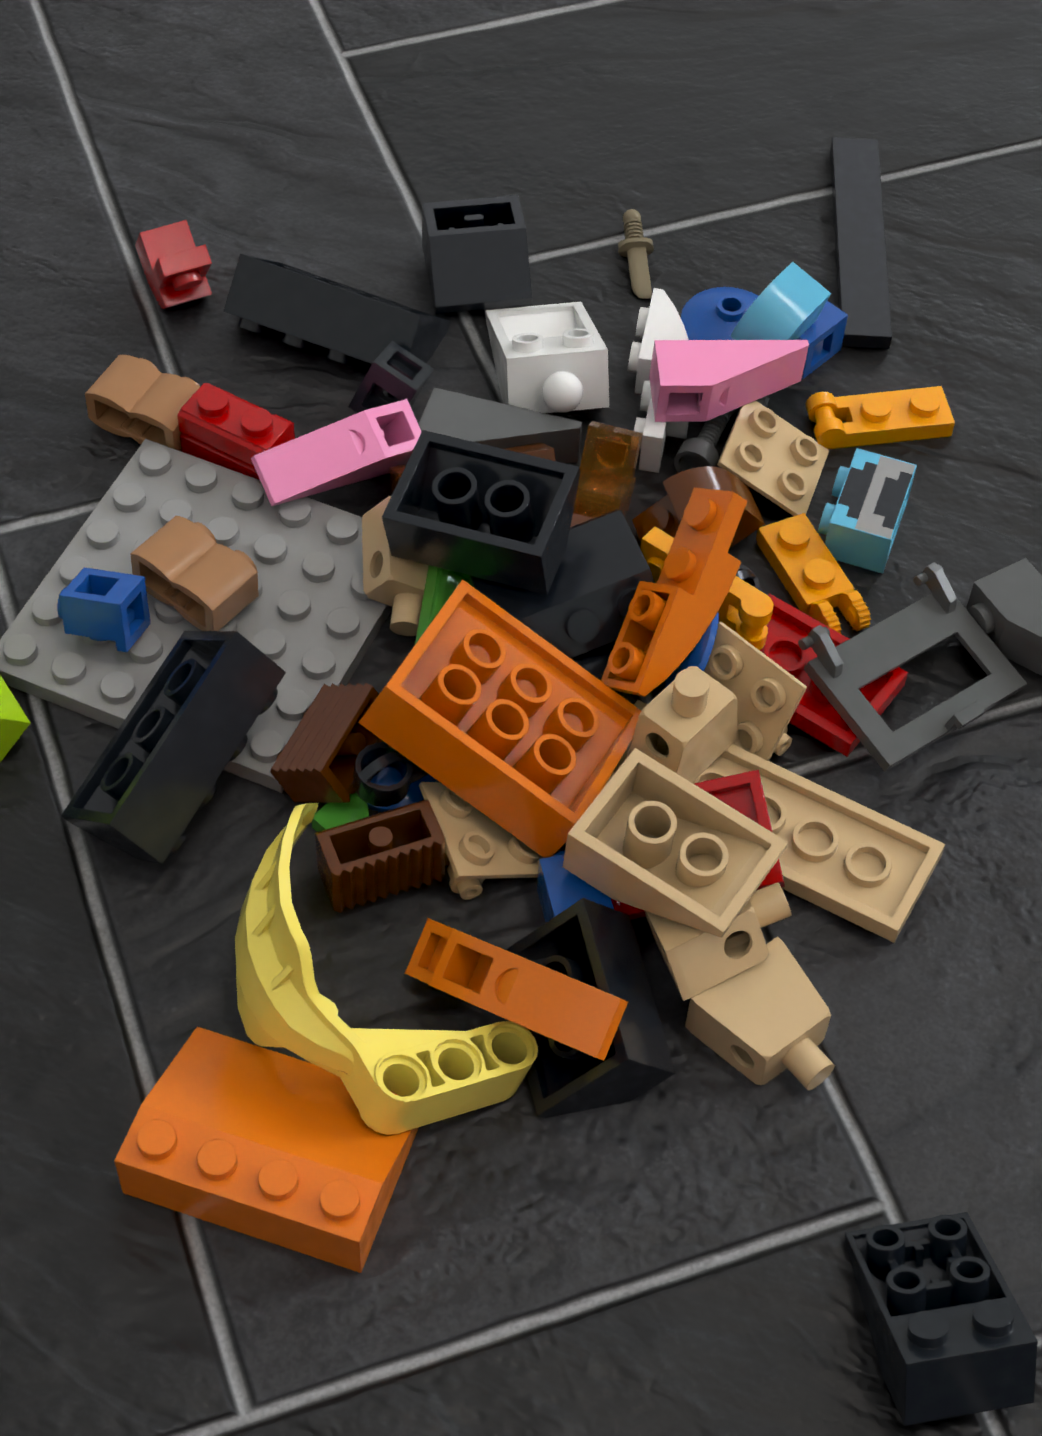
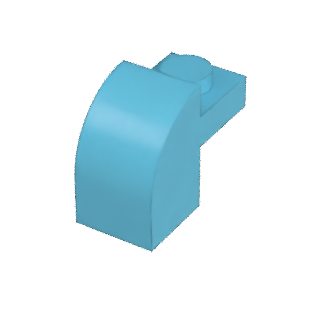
[730,262,831,340]

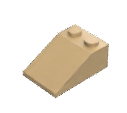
[563,748,788,938]

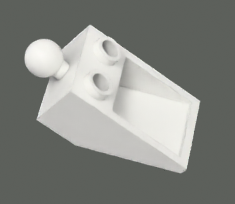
[485,302,609,413]

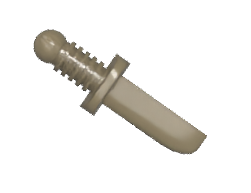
[618,209,654,299]

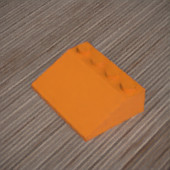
[358,579,641,858]
[114,1026,419,1273]

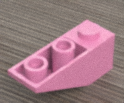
[649,340,809,422]
[251,399,421,506]

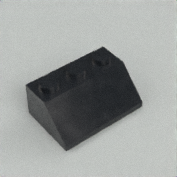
[382,430,580,595]
[468,509,655,658]
[506,898,676,1118]

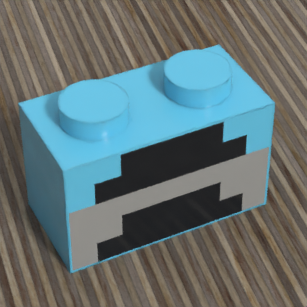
[818,448,917,574]

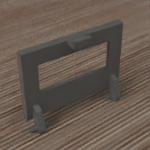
[798,562,1027,772]

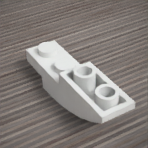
[628,288,689,473]

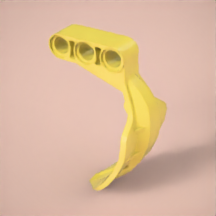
[235,803,538,1135]

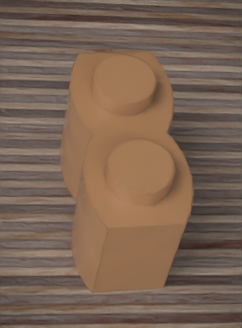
[85,355,200,451]
[130,515,259,631]

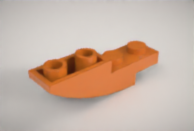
[601,487,747,697]
[404,918,628,1061]

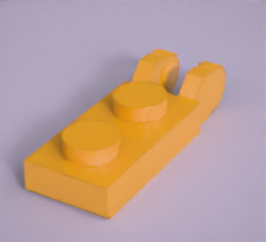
[756,513,871,634]

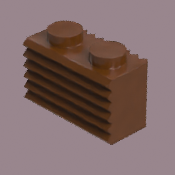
[270,683,384,803]
[315,799,445,913]

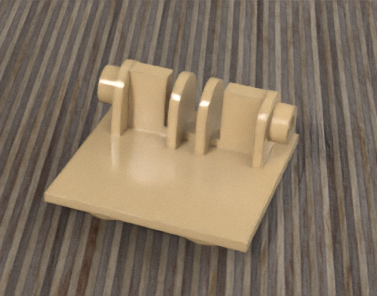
[717,401,829,516]
[704,621,807,761]
[419,782,543,900]

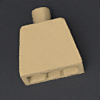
[362,496,429,636]
[628,666,737,783]
[644,882,792,1001]
[685,936,835,1090]

